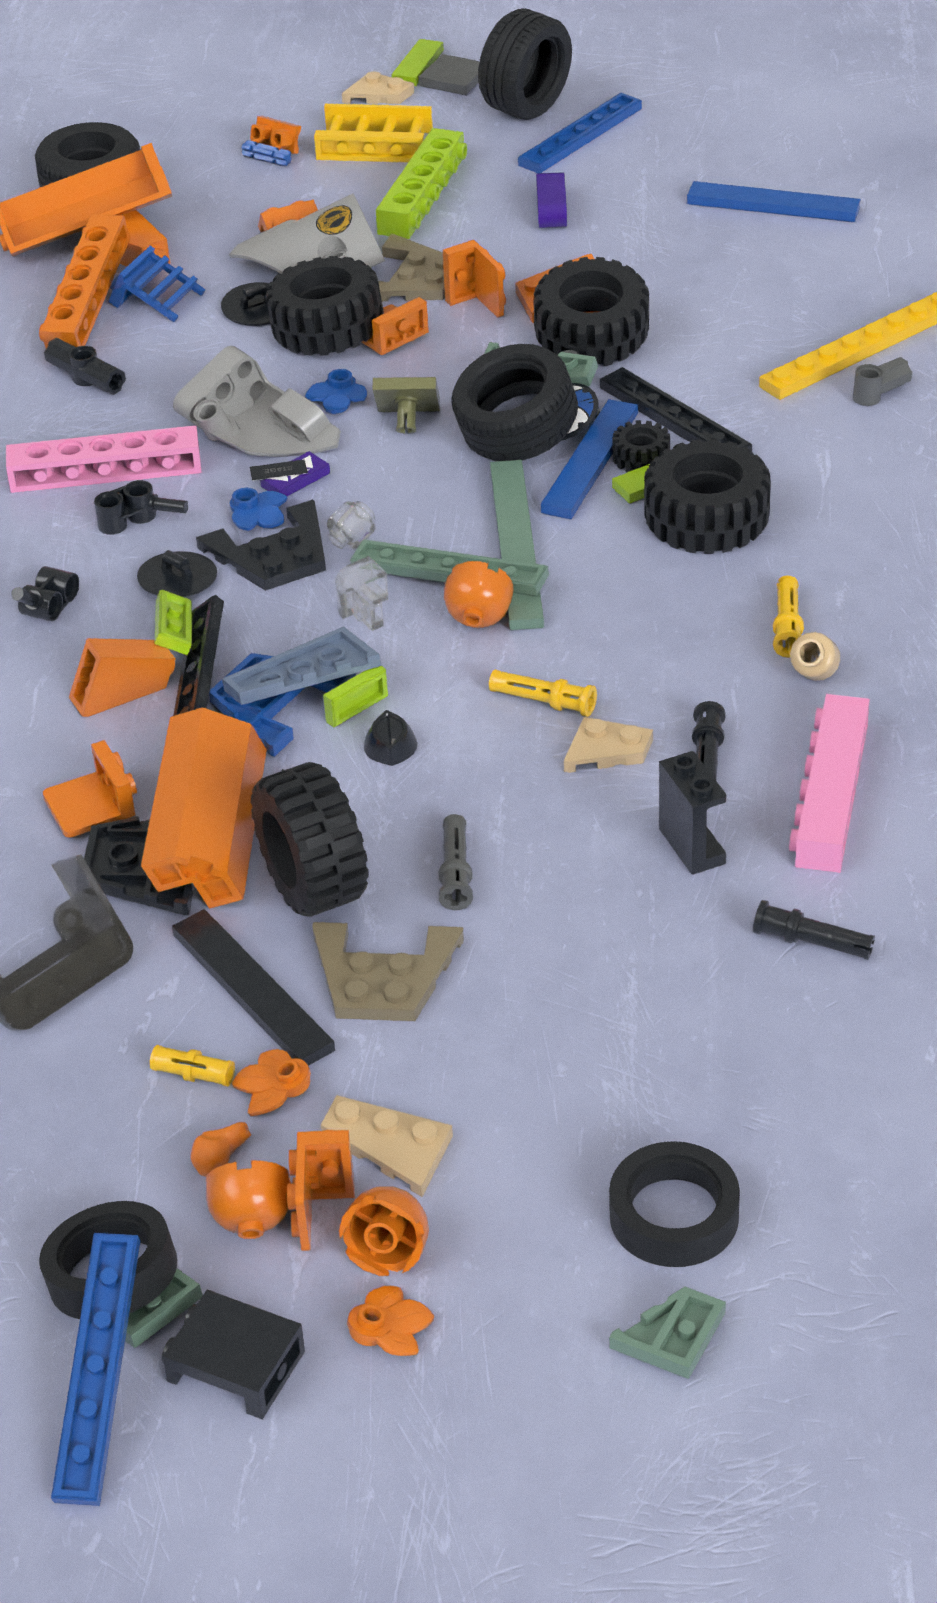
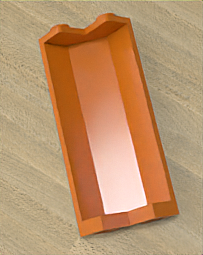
[0,143,172,256]
[141,707,267,909]

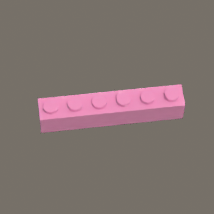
[789,694,870,873]

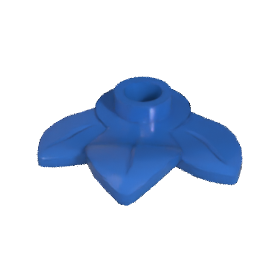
[305,369,367,414]
[230,487,288,531]

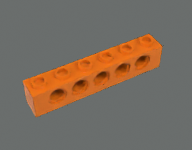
[39,215,130,349]

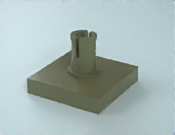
[372,377,440,434]

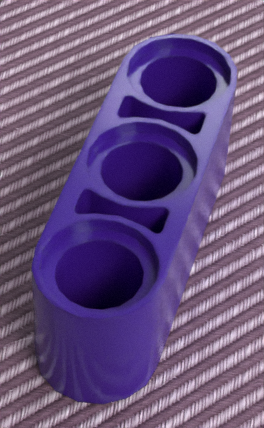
[536,172,567,228]

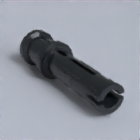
[692,701,726,780]
[753,900,875,960]

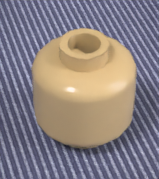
[790,632,840,681]

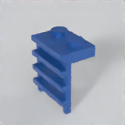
[109,245,206,322]

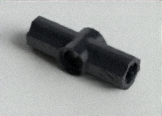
[44,337,126,395]

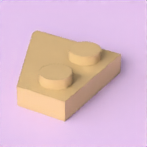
[342,71,414,104]
[564,717,653,773]

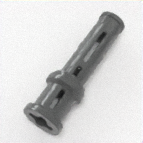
[438,814,473,910]

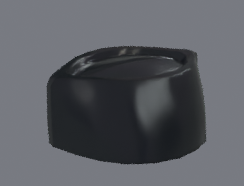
[364,710,418,766]

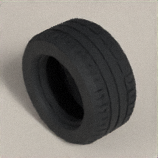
[478,8,572,120]
[451,344,578,461]

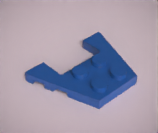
[209,653,356,757]

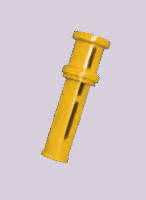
[773,575,804,658]
[489,669,597,717]

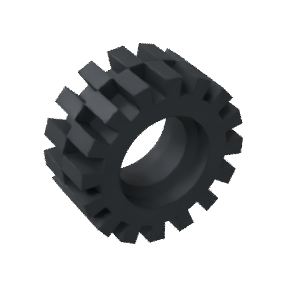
[612,420,670,472]

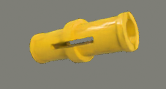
[150,1045,235,1087]

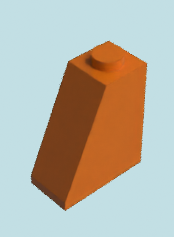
[120,210,170,266]
[69,638,176,717]

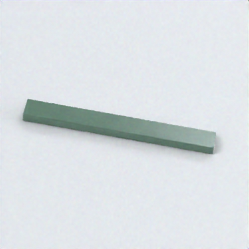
[490,460,544,630]

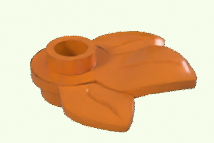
[232,1049,311,1116]
[347,1285,434,1356]

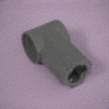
[852,357,912,406]

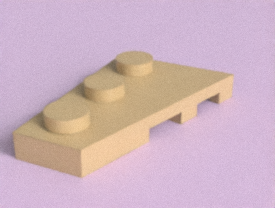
[321,1095,453,1197]

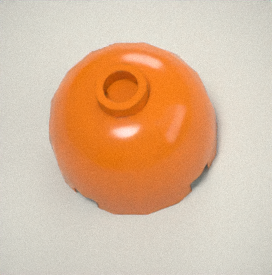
[444,561,514,628]
[206,1160,291,1239]
[339,1186,429,1276]

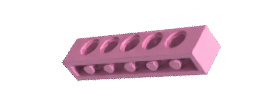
[6,425,202,493]

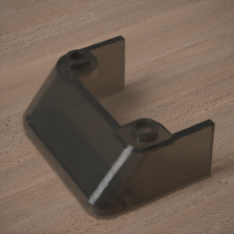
[0,854,133,1031]

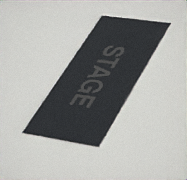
[249,459,308,481]

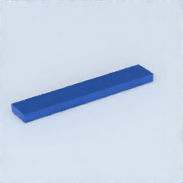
[518,93,642,173]
[687,181,861,222]
[541,399,638,519]
[51,1233,140,1506]

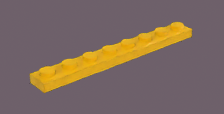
[759,292,937,400]

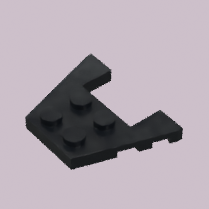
[196,499,326,591]
[79,816,193,915]

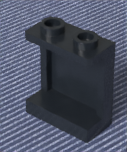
[659,751,727,875]
[162,1289,305,1420]

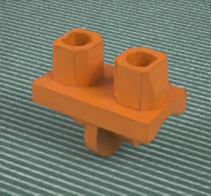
[250,116,301,154]

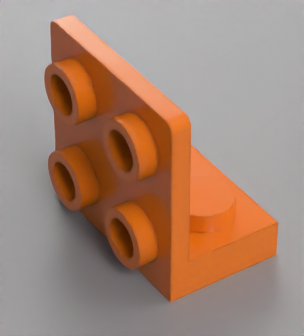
[362,297,429,355]

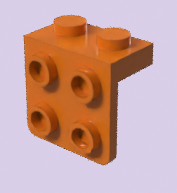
[443,240,506,318]
[43,740,137,838]
[287,1130,355,1251]

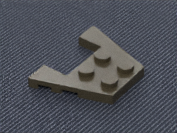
[378,234,445,302]
[312,922,464,1021]

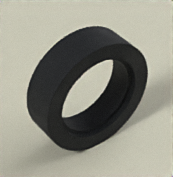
[609,1141,740,1267]
[39,1201,178,1319]

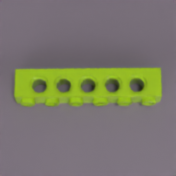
[376,128,467,239]

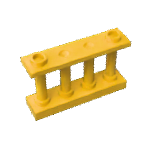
[314,103,433,162]

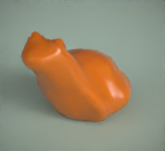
[190,1122,251,1177]

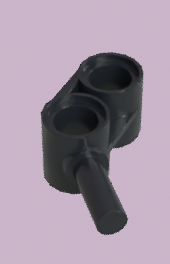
[94,480,188,535]
[11,566,79,621]

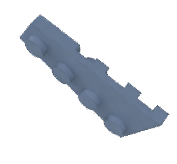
[222,626,381,705]

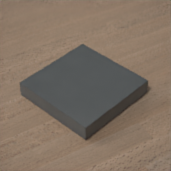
[419,54,479,95]

